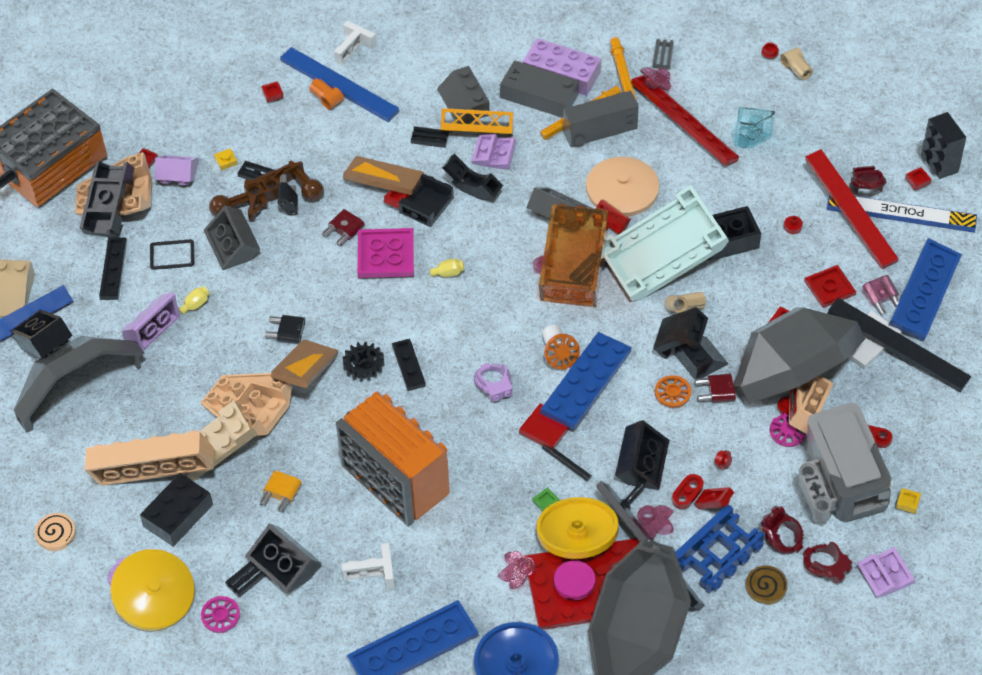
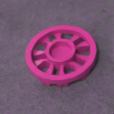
[770,413,807,447]
[201,596,240,633]

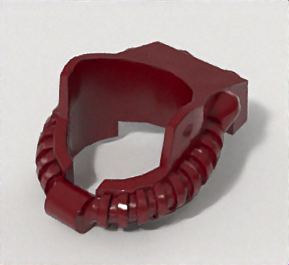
[851,166,887,194]
[760,506,804,554]
[802,541,853,585]

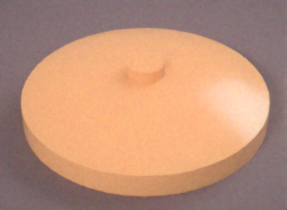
[586,157,659,217]

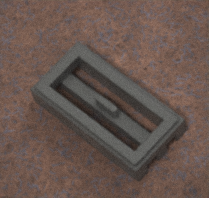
[653,39,674,70]

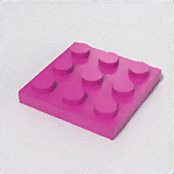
[357,228,414,278]

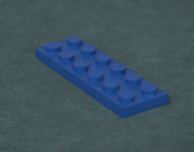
[889,238,962,341]
[540,332,632,430]
[347,600,479,675]

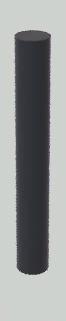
[542,444,592,482]

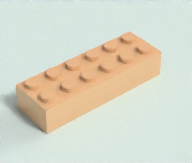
[85,430,214,486]

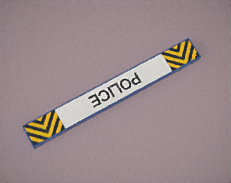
[827,194,977,233]

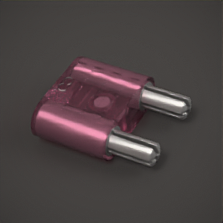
[862,275,900,315]

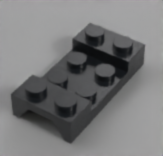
[79,161,134,235]

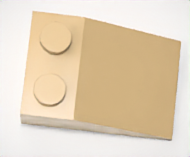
[0,259,35,318]

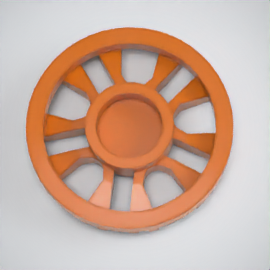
[544,333,580,370]
[655,375,692,409]

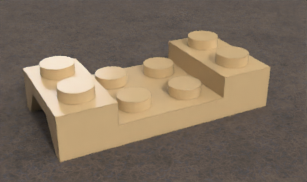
[186,400,257,481]

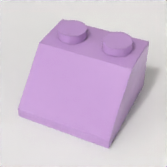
[155,155,199,185]

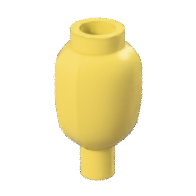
[430,258,465,278]
[178,286,210,315]

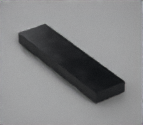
[99,237,127,300]

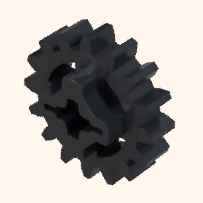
[342,342,385,381]

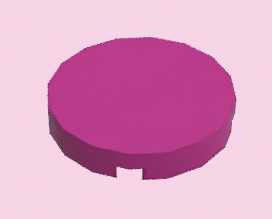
[554,561,595,600]

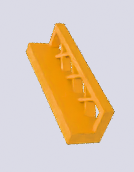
[441,108,514,134]

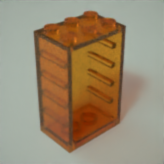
[539,204,609,308]

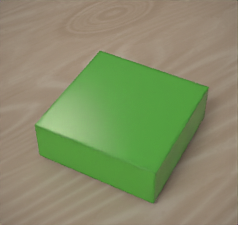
[532,487,560,512]

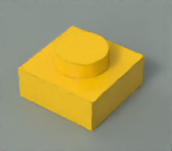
[214,148,238,171]
[896,488,921,514]

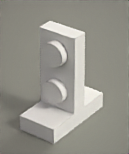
[334,21,376,66]
[342,543,394,589]

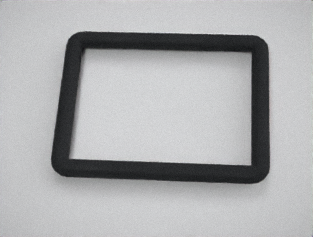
[150,239,194,270]

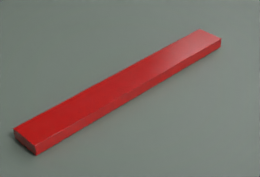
[631,75,739,166]
[805,149,899,269]

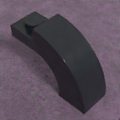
[442,154,504,200]

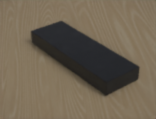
[392,338,426,391]

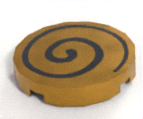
[746,565,787,605]

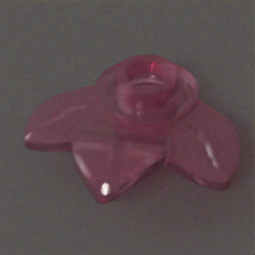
[640,67,671,91]
[638,505,674,539]
[498,551,536,589]

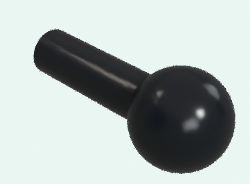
[621,482,646,510]

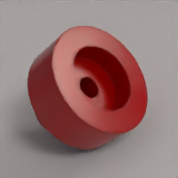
[784,215,803,234]

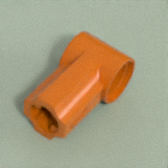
[309,78,344,110]

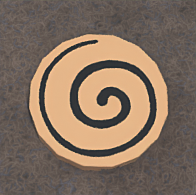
[34,513,76,551]

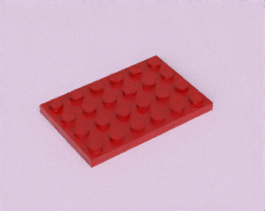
[524,538,640,630]

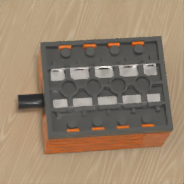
[0,88,107,207]
[336,392,450,527]

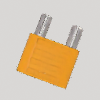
[259,471,302,512]

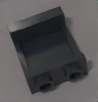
[399,173,454,228]
[653,307,708,359]

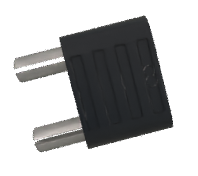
[278,174,298,216]
[265,315,306,343]

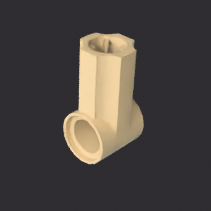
[780,47,813,80]
[665,292,706,313]

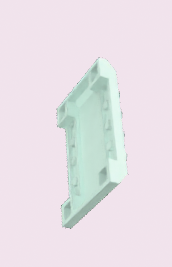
[596,185,729,301]

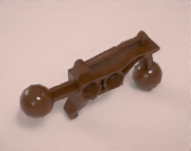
[209,161,324,221]

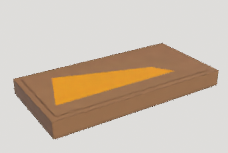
[343,156,424,195]
[271,339,338,389]

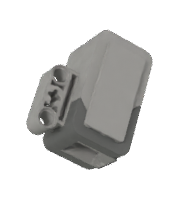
[799,403,891,522]

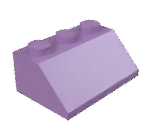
[122,293,180,351]

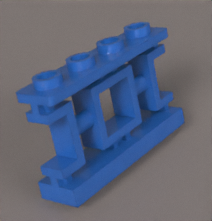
[675,504,764,594]

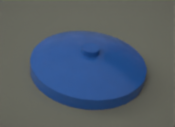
[474,622,559,675]

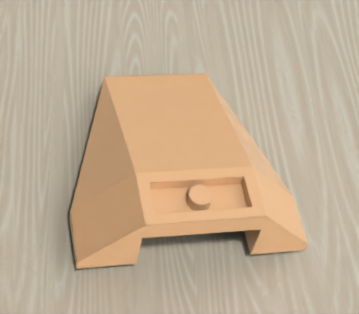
[75,152,152,215]
[201,373,292,436]

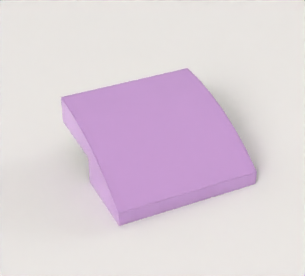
[472,133,517,169]
[857,547,916,598]

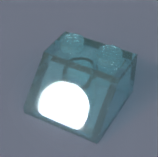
[734,107,775,148]

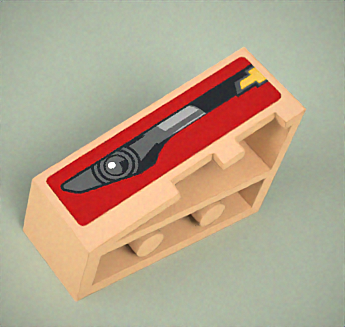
[789,375,834,434]

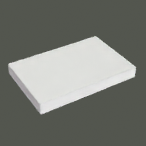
[848,310,901,369]

